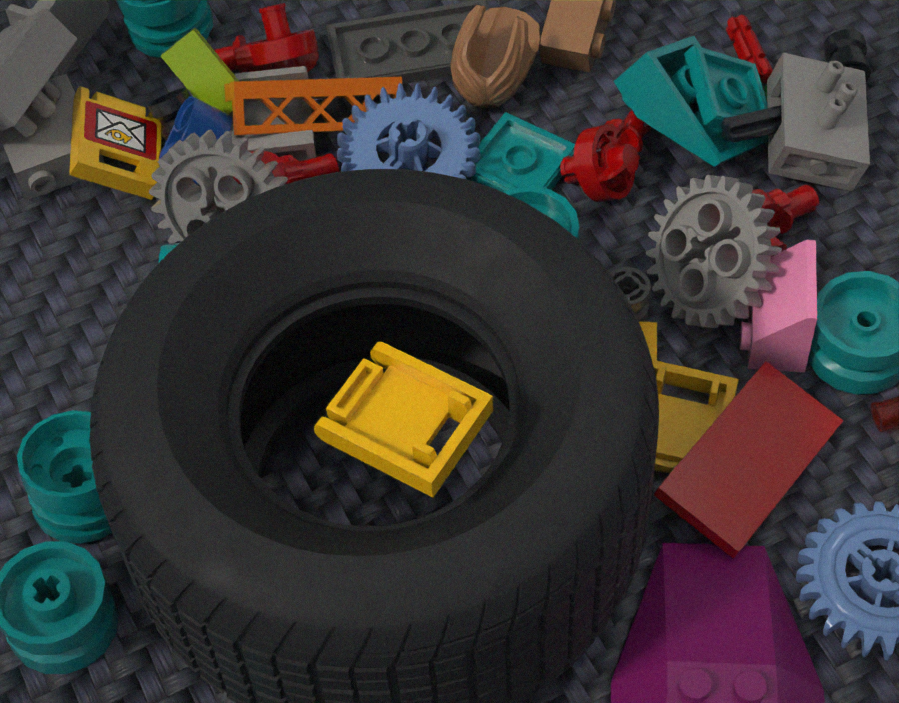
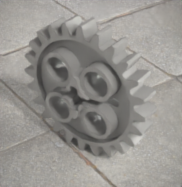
[149,130,288,244]
[646,175,782,328]

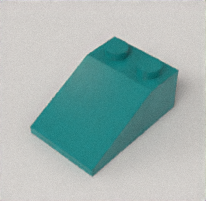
[613,36,765,167]

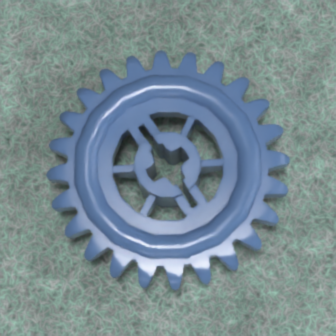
[337,83,481,180]
[796,501,899,661]

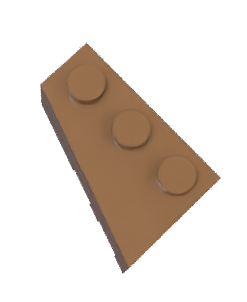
[539,0,616,73]

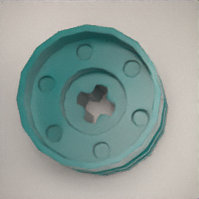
[116,0,213,58]
[17,410,112,544]

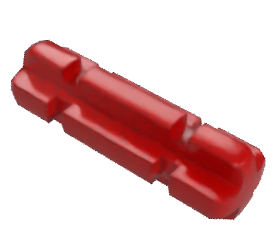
[726,14,773,84]

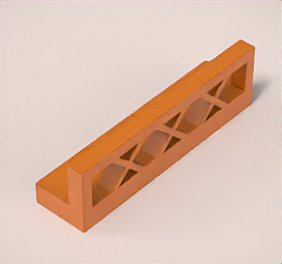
[224,77,402,135]

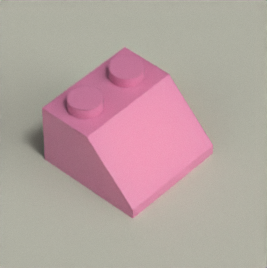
[739,240,817,373]

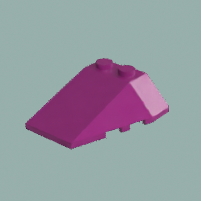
[610,543,825,703]

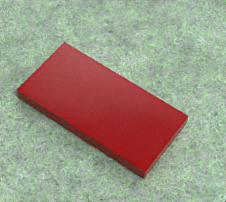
[653,361,843,559]

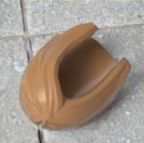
[450,5,540,108]

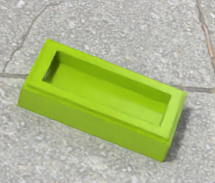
[160,27,245,114]

